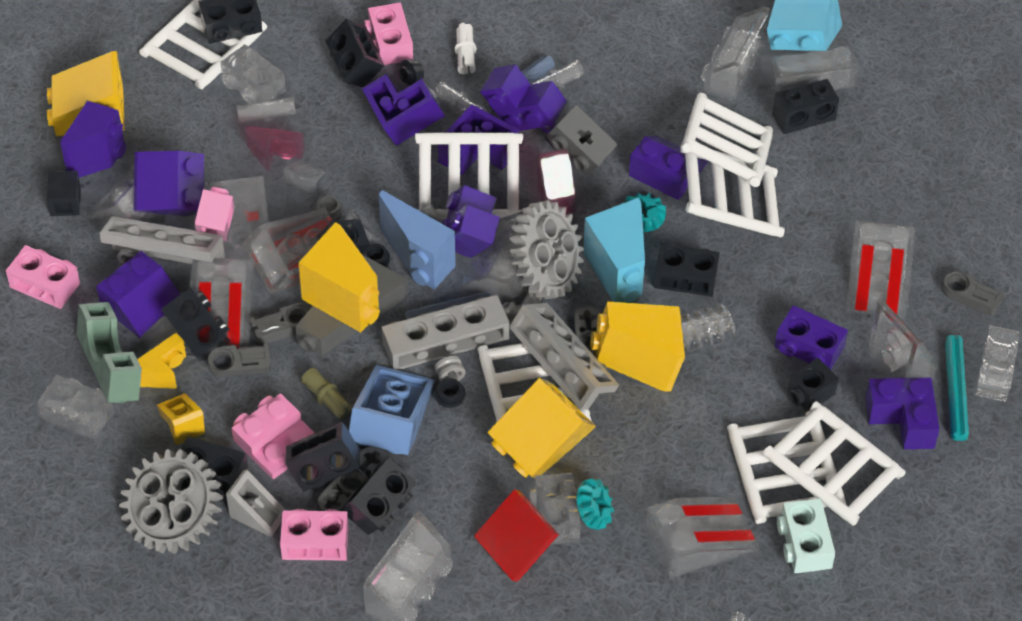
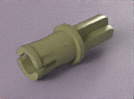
[301,368,352,419]

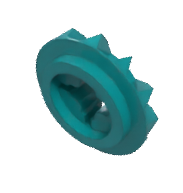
[620,192,666,232]
[577,478,614,530]

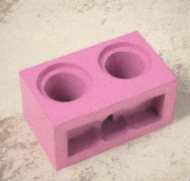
[364,2,413,65]
[195,187,235,241]
[6,245,80,309]
[280,509,349,560]

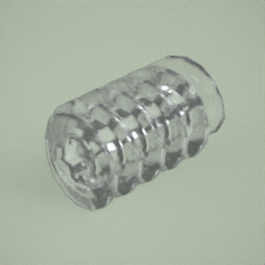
[680,303,736,352]

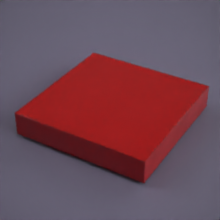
[474,489,559,582]

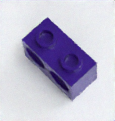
[774,305,848,370]

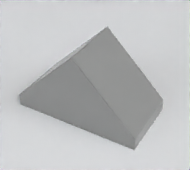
[226,470,287,537]

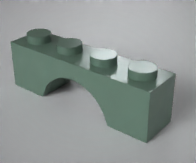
[76,302,142,403]

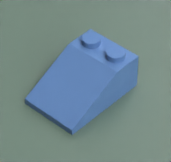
[379,190,455,290]
[349,365,435,455]

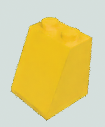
[47,51,125,136]
[299,222,380,333]
[590,301,685,391]
[487,378,596,478]

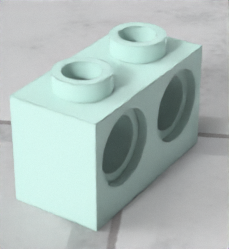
[777,498,835,573]

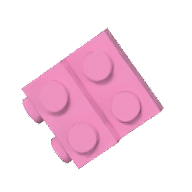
[232,393,315,479]

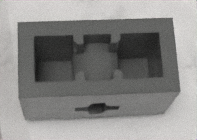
[546,105,618,176]

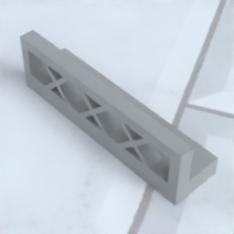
[100,216,226,269]
[509,303,619,410]

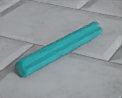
[945,335,969,441]

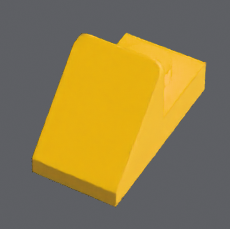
[137,333,186,389]
[157,393,205,445]

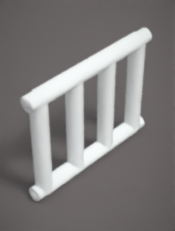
[139,0,267,90]
[681,93,773,187]
[415,133,523,221]
[680,144,784,238]
[477,336,592,422]
[763,401,906,526]
[727,410,847,524]

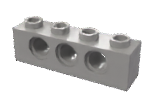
[381,295,509,370]

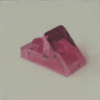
[245,126,305,173]

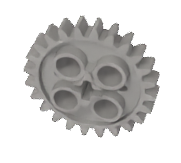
[510,201,584,299]
[119,449,223,554]

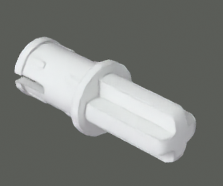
[454,23,477,74]

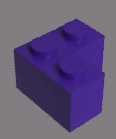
[480,64,567,131]
[362,74,445,146]
[438,104,519,175]
[442,185,500,258]
[865,377,940,450]

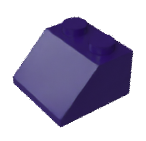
[60,100,126,178]
[629,136,708,200]
[134,151,204,217]
[96,251,181,340]

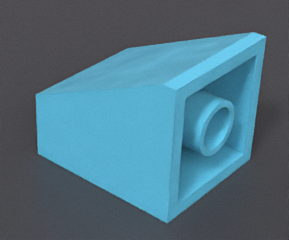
[767,0,842,51]
[583,198,645,303]

